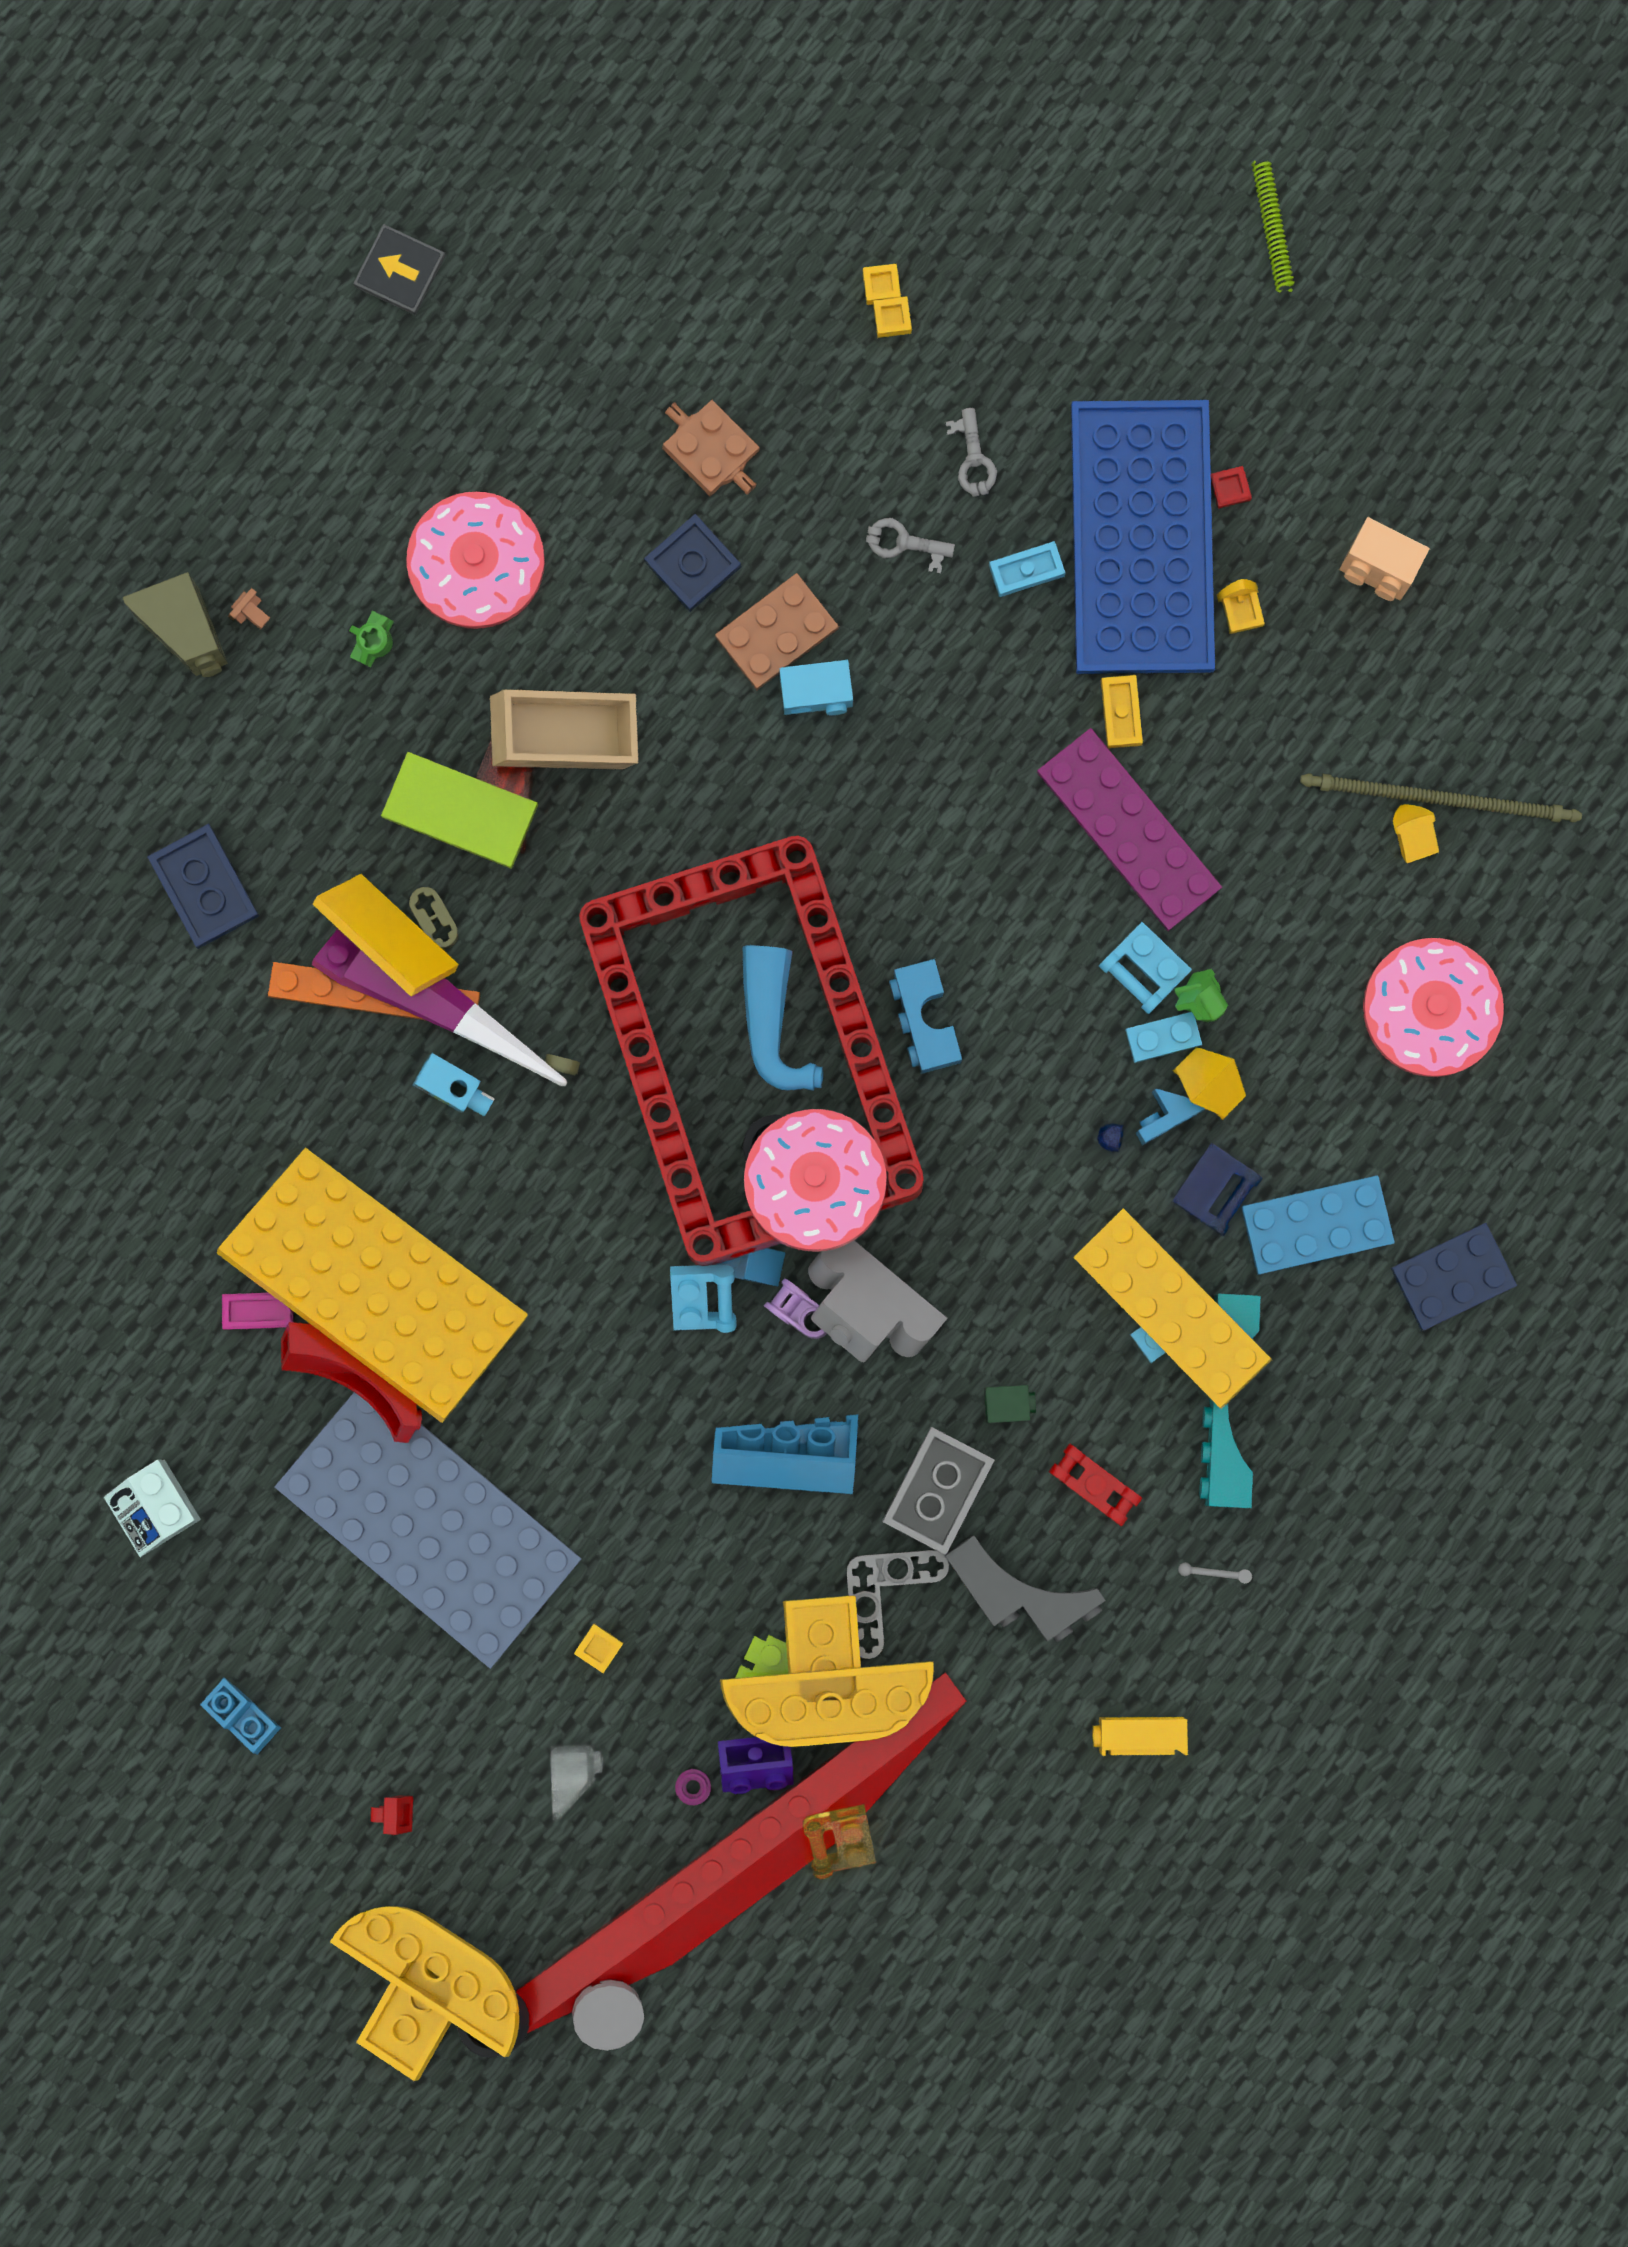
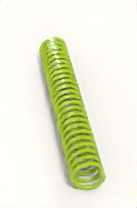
[1251,161,1295,293]

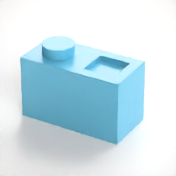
[779,660,853,715]

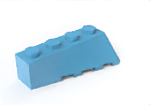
[712,1415,858,1494]

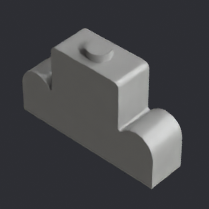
[808,1241,948,1362]

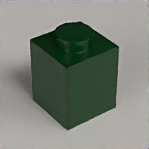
[984,1385,1036,1423]

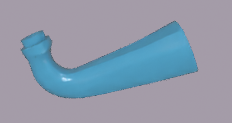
[742,945,823,1091]

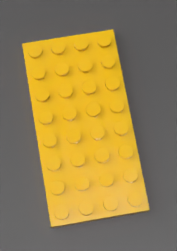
[217,1148,528,1423]

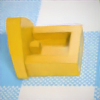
[1217,579,1265,634]
[1393,804,1439,863]

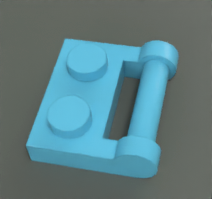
[1099,922,1192,1014]
[670,1264,737,1333]

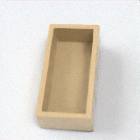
[490,690,638,769]

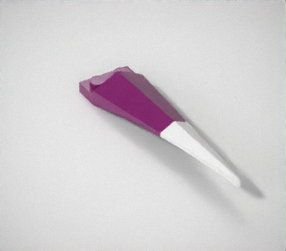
[312,928,567,1086]

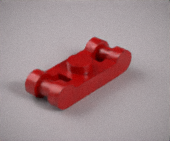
[1048,1444,1143,1527]

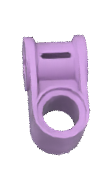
[764,1278,827,1339]

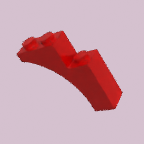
[281,1322,422,1443]

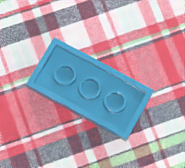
[1241,1175,1395,1275]

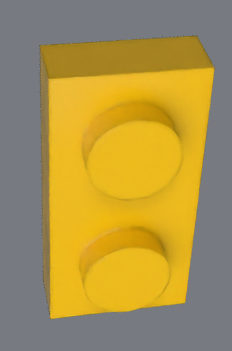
[1101,675,1143,748]

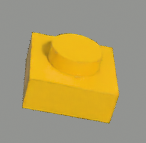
[863,264,901,305]
[873,296,912,338]
[574,1623,623,1673]

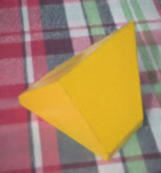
[1173,1047,1246,1120]

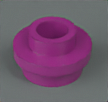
[675,1769,711,1805]

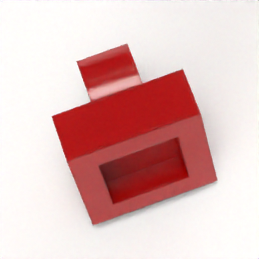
[371,1795,413,1835]

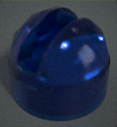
[1097,1123,1124,1153]

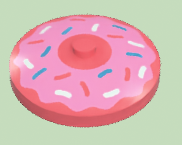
[407,492,545,629]
[1363,938,1504,1077]
[744,1109,887,1252]

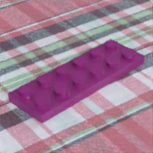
[1037,728,1222,931]

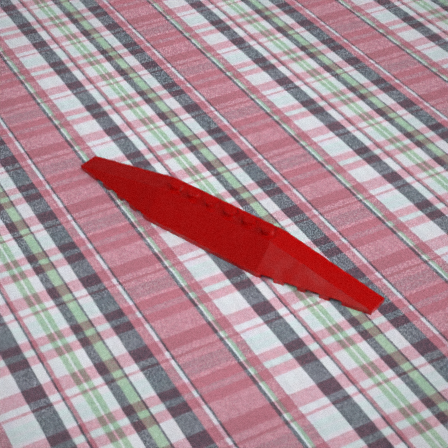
[515,1672,966,2033]

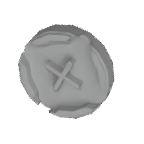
[572,1980,644,2051]

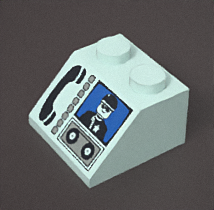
[104,1459,201,1557]

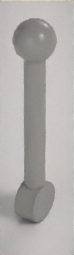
[1178,1562,1252,1583]

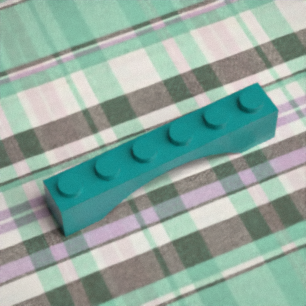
[1199,1294,1261,1508]

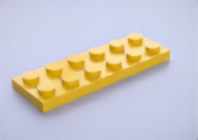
[1073,1208,1272,1409]

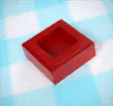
[1211,466,1252,509]

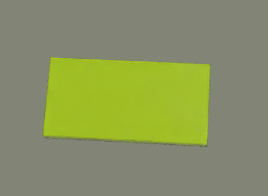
[381,752,538,869]

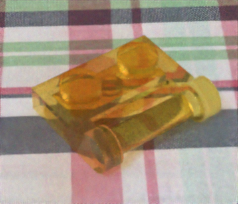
[802,1804,876,1879]

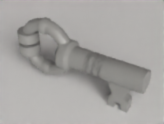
[946,408,997,497]
[866,518,955,573]

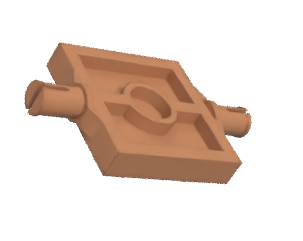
[662,400,760,496]

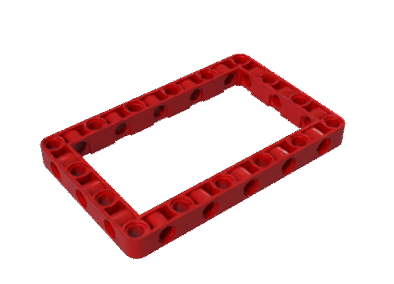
[579,836,924,1266]

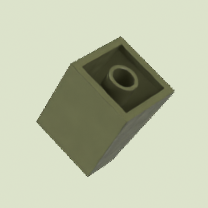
[123,572,228,677]

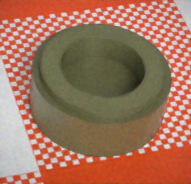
[545,1054,580,1076]

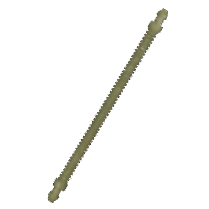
[1300,773,1582,823]

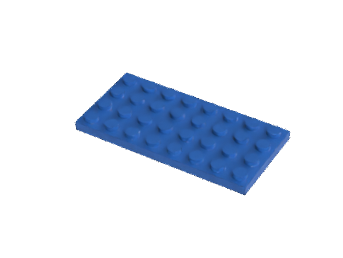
[1071,400,1215,674]

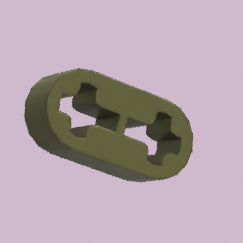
[409,887,459,949]

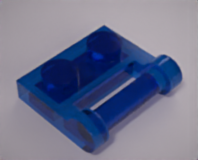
[1171,1143,1263,1236]

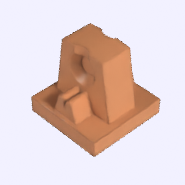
[228,588,270,630]

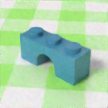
[889,959,962,1074]

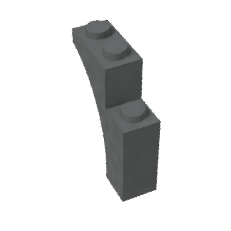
[944,1535,1106,1642]

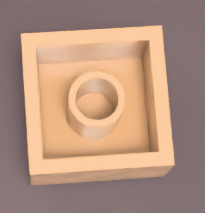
[1339,517,1430,601]

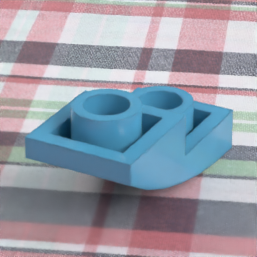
[200,1678,281,1755]

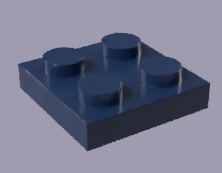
[644,514,741,612]

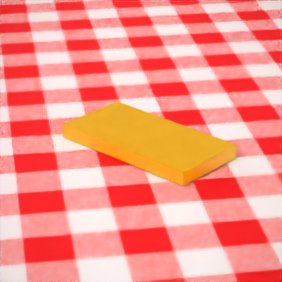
[313,874,459,997]

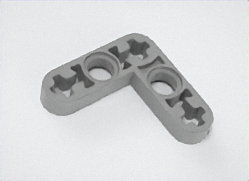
[847,1550,949,1659]

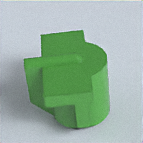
[349,611,394,667]
[1175,969,1228,1022]

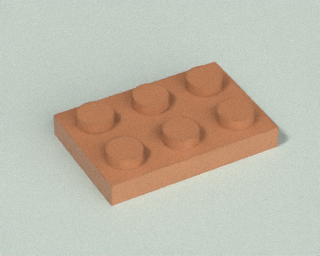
[715,573,839,690]

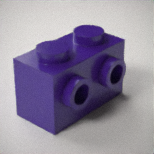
[718,1737,793,1794]

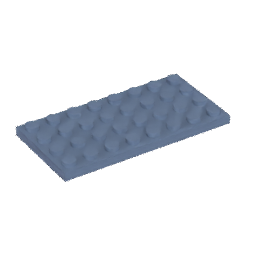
[275,1392,582,1669]

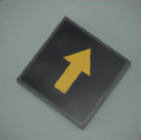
[353,224,445,316]

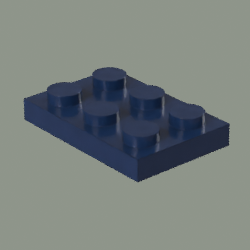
[147,824,259,949]
[1391,1223,1517,1331]

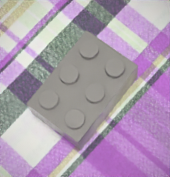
[882,1427,995,1555]

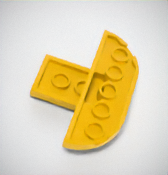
[720,1595,934,1747]
[330,1906,519,2081]

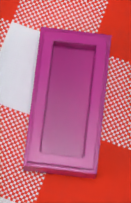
[222,1293,294,1330]

